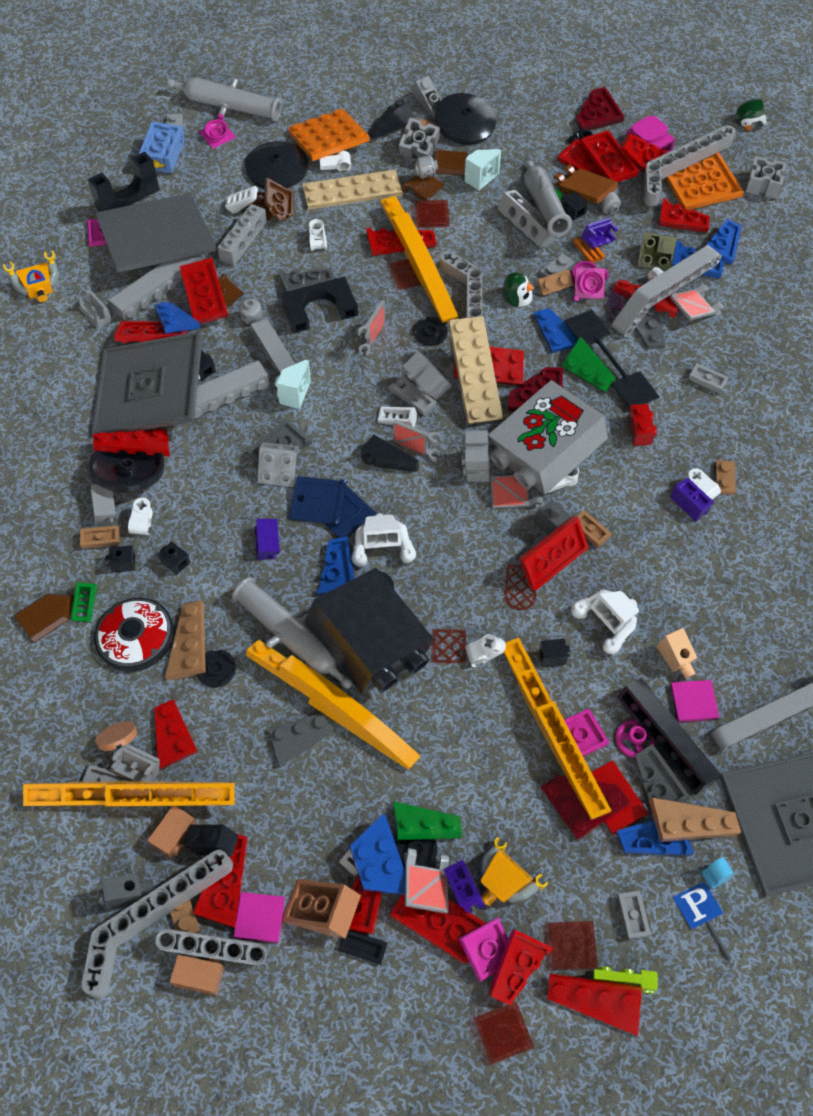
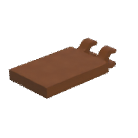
[554,165,618,204]

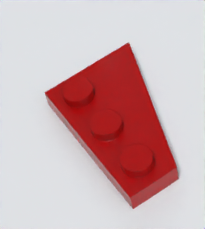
[619,134,667,174]
[154,699,198,771]

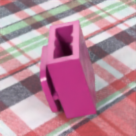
[626,116,675,153]

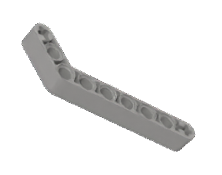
[644,125,736,207]
[612,245,722,338]
[440,251,482,318]
[710,683,813,753]
[82,850,233,999]

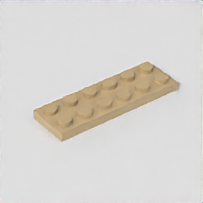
[302,169,402,210]
[448,316,503,425]

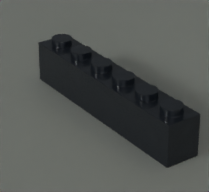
[617,678,722,795]

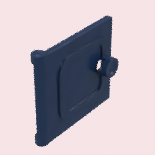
[289,476,347,525]
[325,485,377,538]

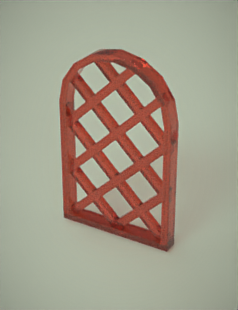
[505,564,537,611]

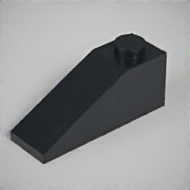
[367,99,413,138]
[361,434,419,472]

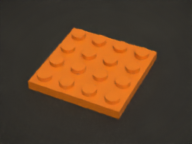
[287,109,370,161]
[665,152,744,210]

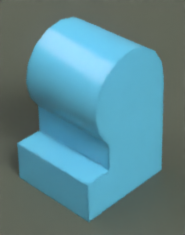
[701,857,734,890]

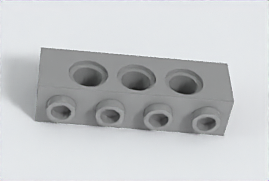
[497,190,555,248]
[218,204,267,266]

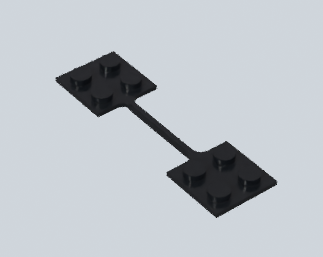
[564,309,660,408]

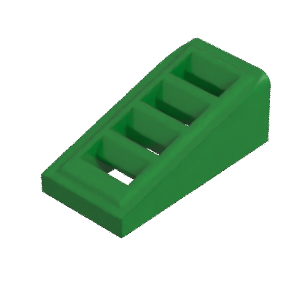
[71,582,98,622]

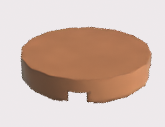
[95,721,137,751]

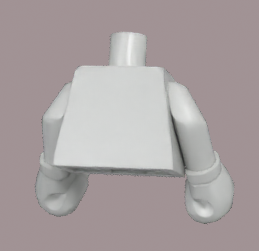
[351,513,416,568]
[571,590,639,655]

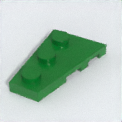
[561,337,616,393]
[393,801,462,840]

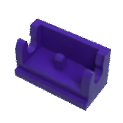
[580,218,618,249]
[670,478,714,522]
[255,519,280,560]
[443,860,485,913]

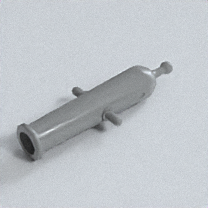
[166,77,282,122]
[524,160,572,237]
[232,577,353,689]

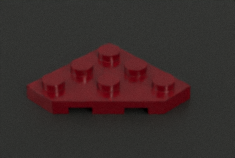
[576,87,625,130]
[508,367,563,412]
[540,775,630,841]

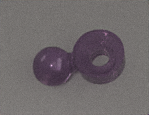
[607,293,625,323]

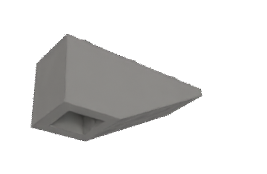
[411,76,441,119]

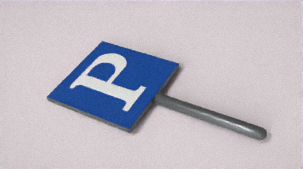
[673,882,732,961]

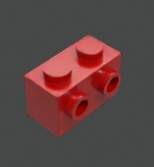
[627,404,657,446]

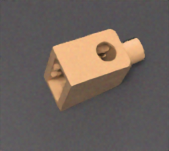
[656,628,697,679]

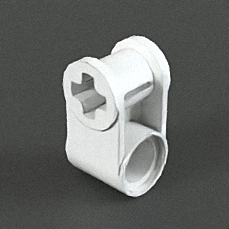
[309,219,327,251]
[688,468,721,500]
[128,498,153,535]
[465,634,506,667]

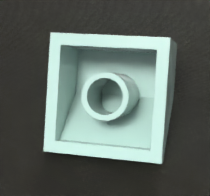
[464,149,501,191]
[275,360,311,409]

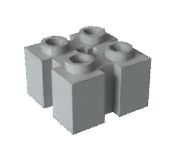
[399,117,440,158]
[746,156,787,199]
[403,351,452,399]
[462,430,490,482]

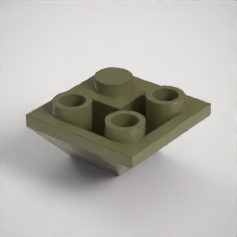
[637,233,677,271]

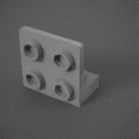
[257,442,299,487]

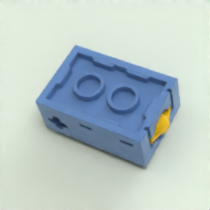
[139,122,185,173]

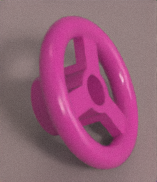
[615,719,656,758]

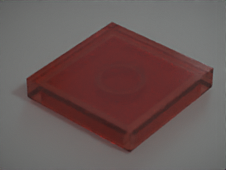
[416,200,450,228]
[390,259,421,290]
[548,921,598,970]
[474,1002,534,1065]

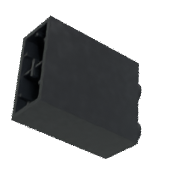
[305,568,434,695]

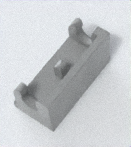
[78,289,112,329]
[91,484,116,525]
[111,744,159,781]

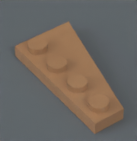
[165,600,205,681]
[649,798,741,842]

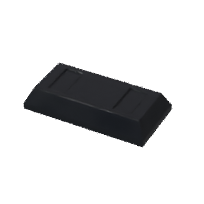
[338,930,388,965]

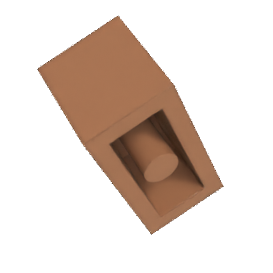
[147,806,197,859]
[170,954,224,996]

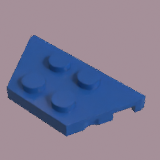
[350,814,405,895]

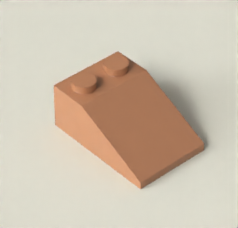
[282,879,361,939]

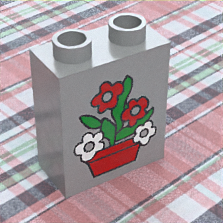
[488,380,608,494]

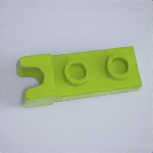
[591,966,658,994]

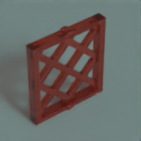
[433,629,466,664]

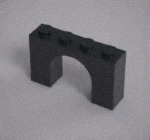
[88,151,160,212]
[280,276,358,334]

